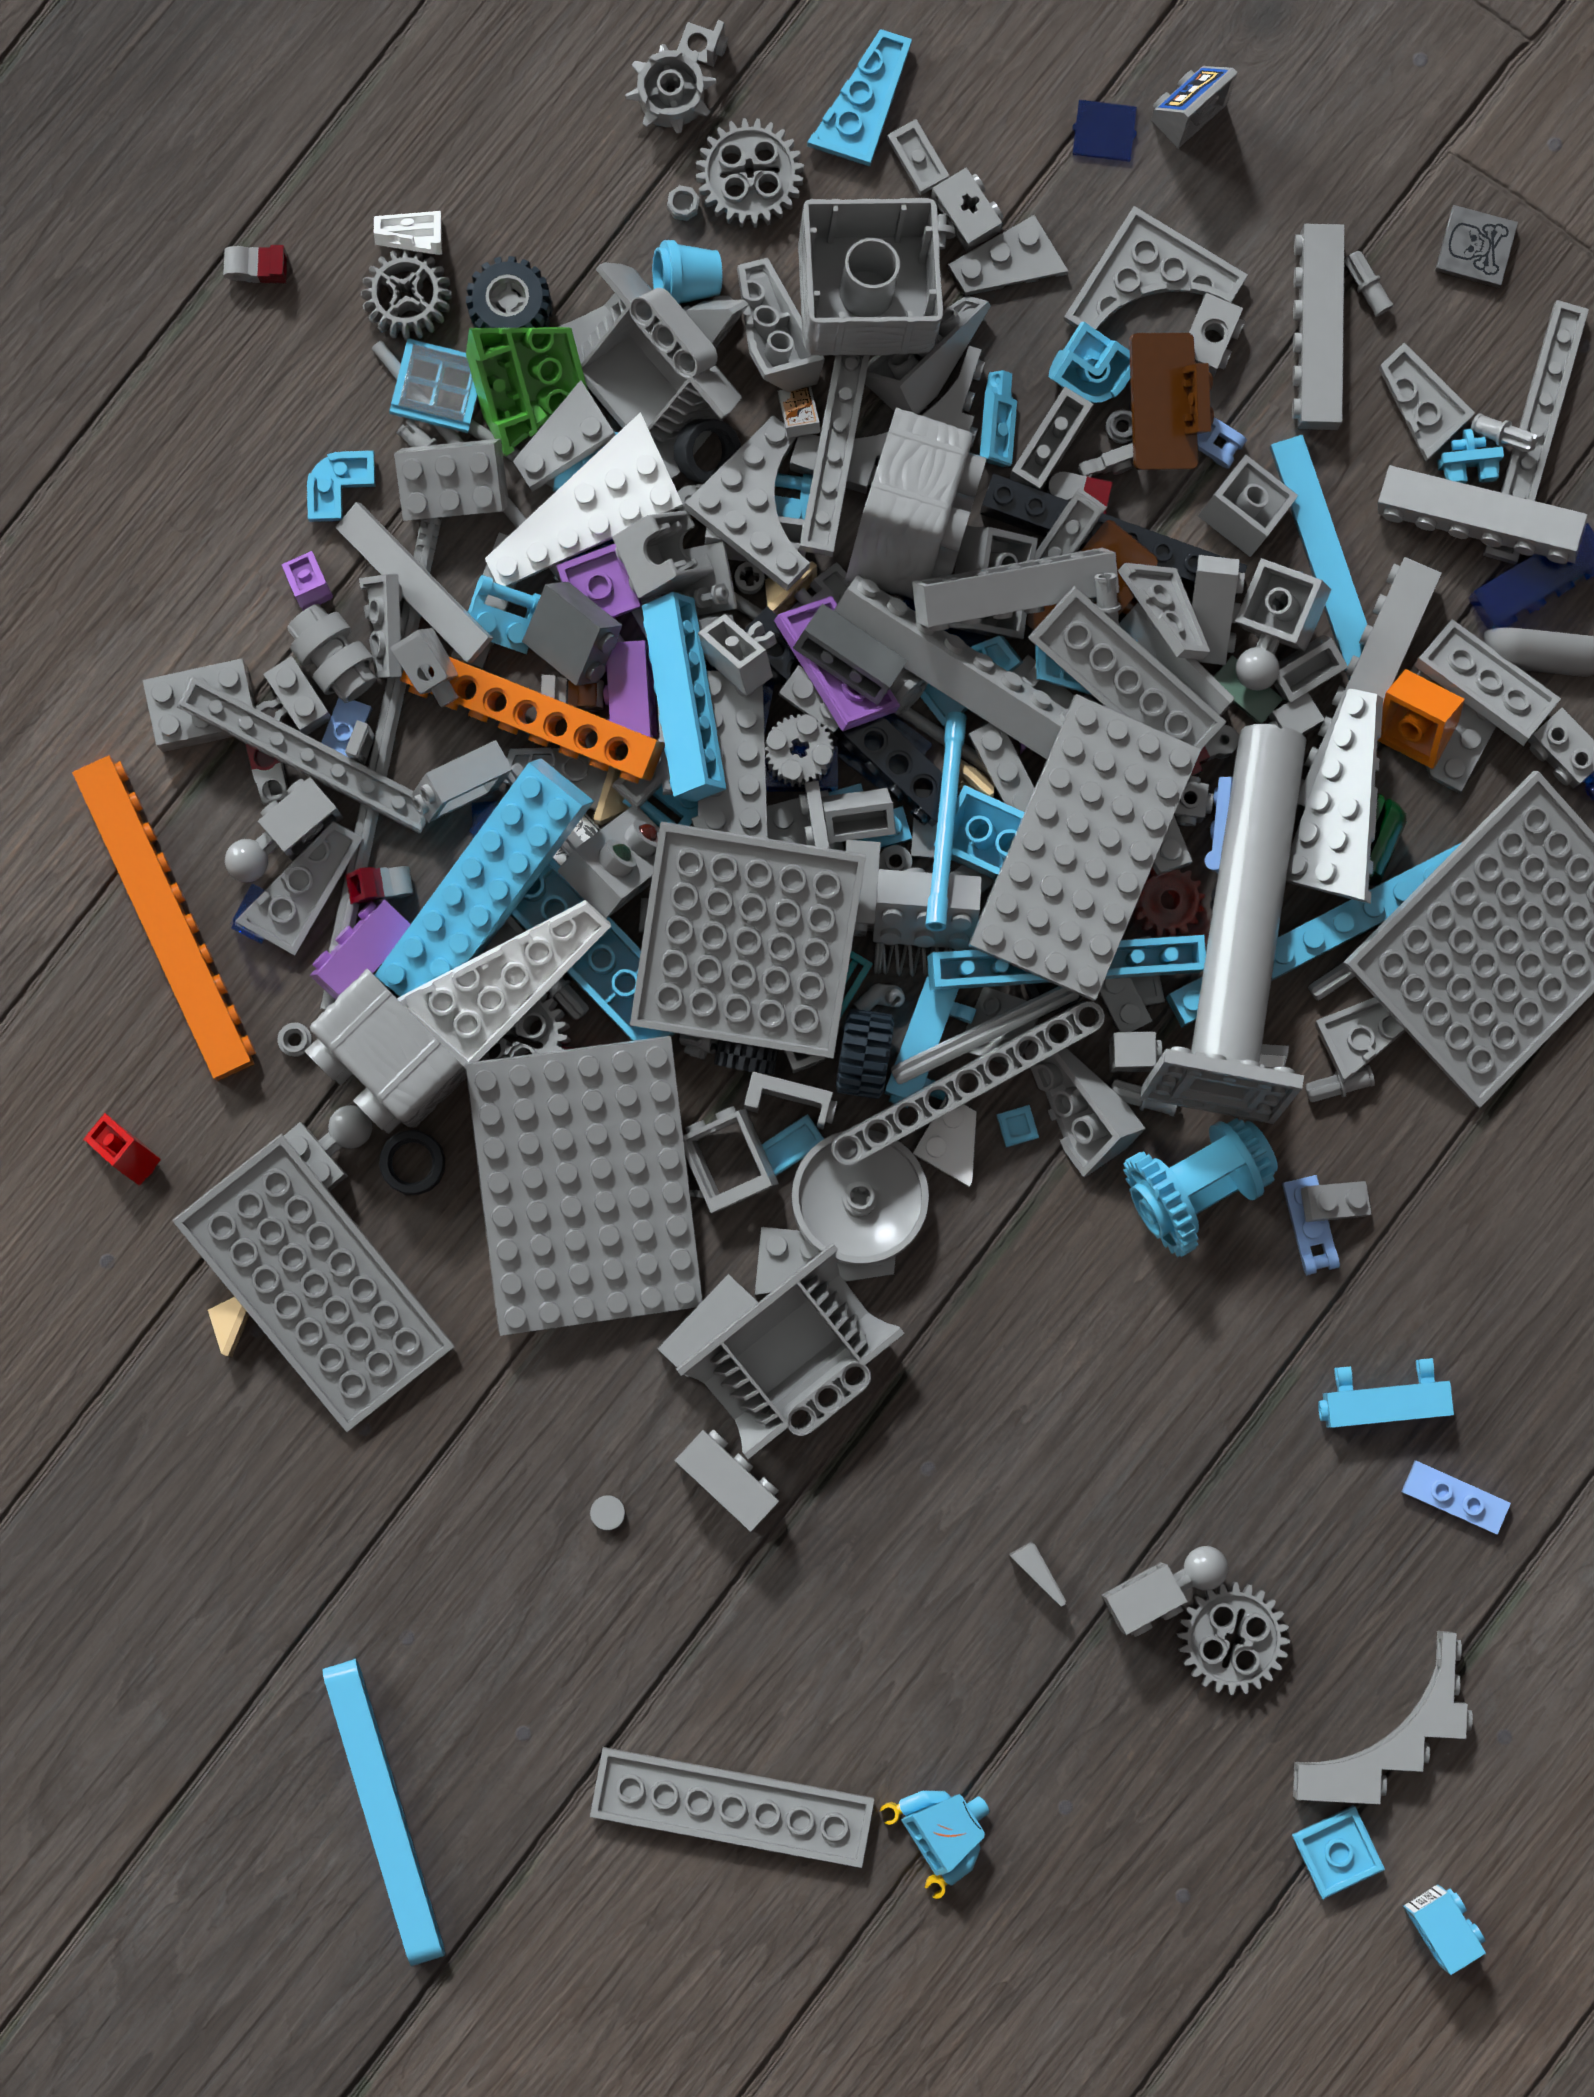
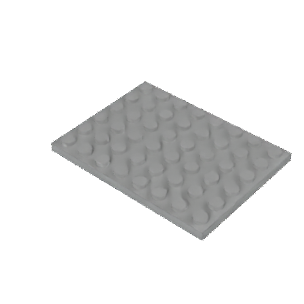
[1343,771,1594,1108]
[465,1036,702,1336]

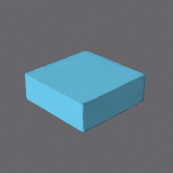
[996,1105,1039,1148]

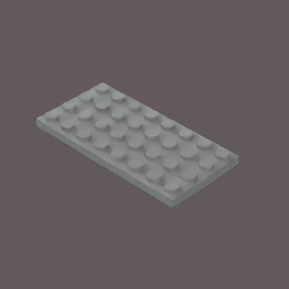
[968,694,1201,1001]
[173,1133,454,1432]

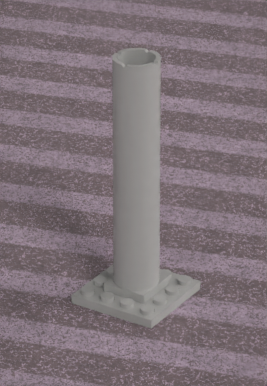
[1140,724,1306,1124]

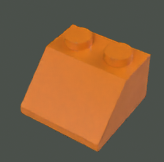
[1377,669,1465,769]

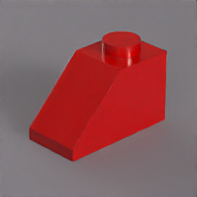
[84,1113,161,1186]

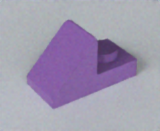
[282,551,333,611]

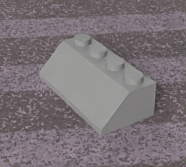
[1119,603,1235,716]

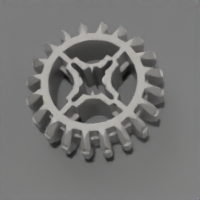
[361,249,452,340]

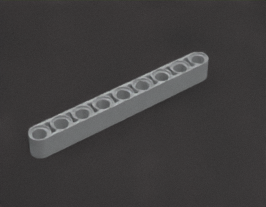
[831,1001,1105,1165]

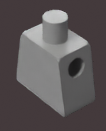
[390,628,459,708]

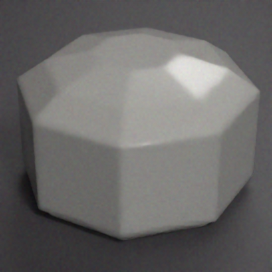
[667,185,700,221]

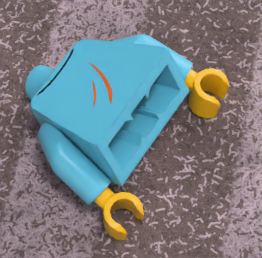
[879,1791,990,1899]

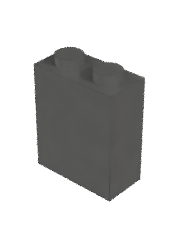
[522,582,623,686]

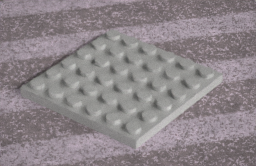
[630,822,866,1058]

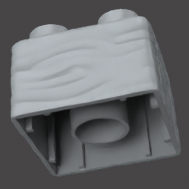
[798,198,943,356]
[845,407,987,600]
[305,969,466,1134]

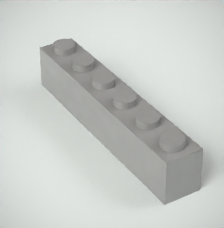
[1292,224,1344,430]
[1378,465,1587,564]
[912,548,1119,631]

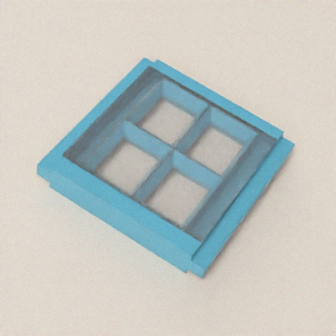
[389,338,477,433]

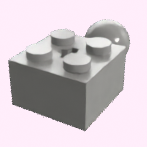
[1235,558,1331,691]
[225,777,344,882]
[284,1105,372,1192]
[1101,1546,1228,1637]

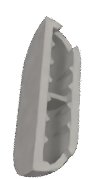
[1484,628,1594,677]

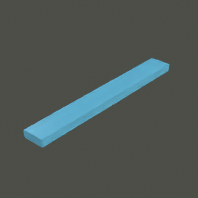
[1270,434,1367,680]

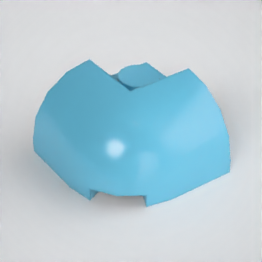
[1048,322,1130,403]

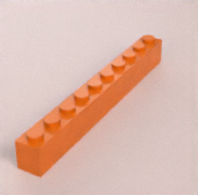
[72,755,256,1081]

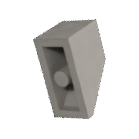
[683,300,749,350]

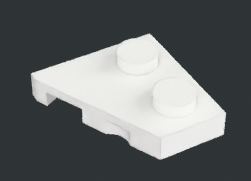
[374,211,442,255]
[913,1097,976,1187]

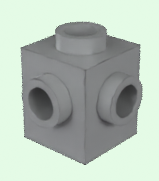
[1174,776,1213,826]

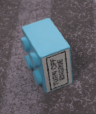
[1403,1884,1486,1975]

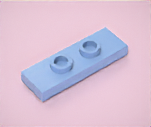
[1401,1461,1511,1534]

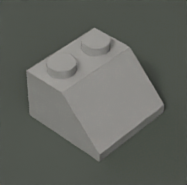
[1198,454,1298,557]

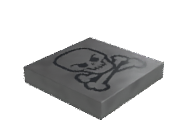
[1435,205,1518,288]

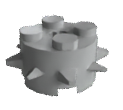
[625,44,716,133]

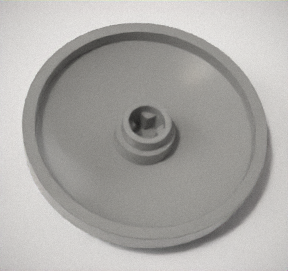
[792,1130,929,1266]

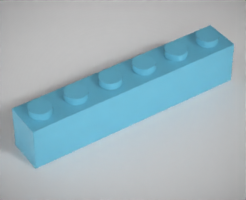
[642,592,726,802]

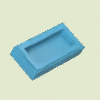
[762,1114,824,1176]

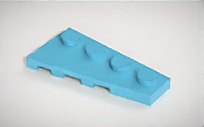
[807,29,912,166]

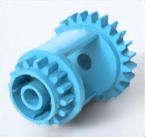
[1123,1118,1278,1257]

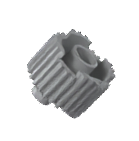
[765,714,834,787]

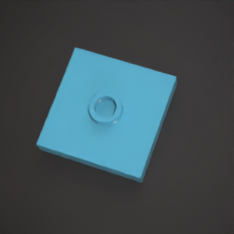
[1292,1805,1385,1899]

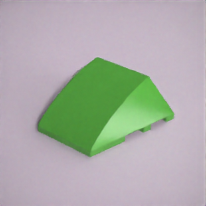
[466,327,588,457]

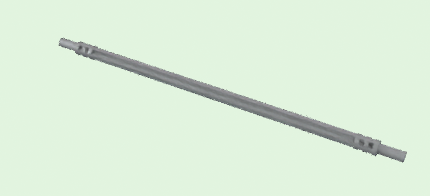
[320,517,441,1010]

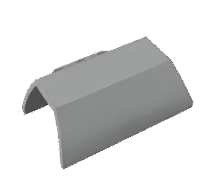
[558,262,742,480]
[676,1243,904,1459]

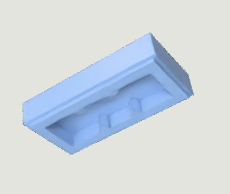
[321,698,372,757]

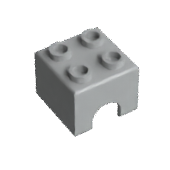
[612,511,714,598]

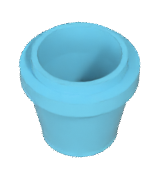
[652,240,722,304]

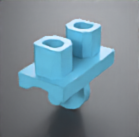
[1437,429,1504,484]

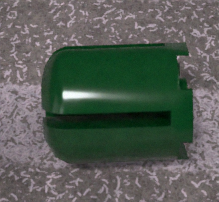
[1369,793,1407,886]

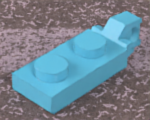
[980,370,1017,467]

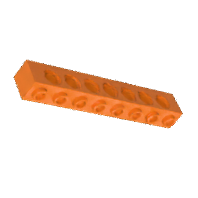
[400,656,665,784]

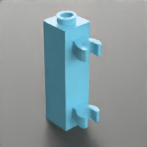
[884,976,977,1108]
[1318,1358,1454,1427]

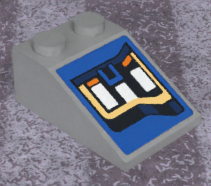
[1151,66,1238,149]

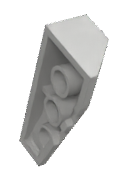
[737,258,825,392]
[865,295,991,415]
[1024,1033,1146,1177]

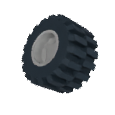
[466,256,553,328]
[836,1008,894,1099]

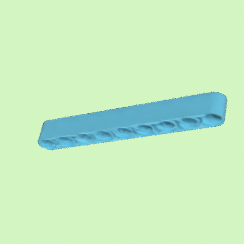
[322,1659,445,1966]

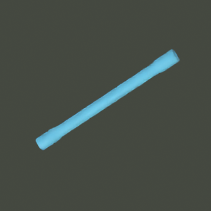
[925,712,967,931]

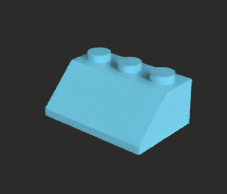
[934,785,1024,880]

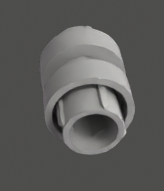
[287,604,376,703]

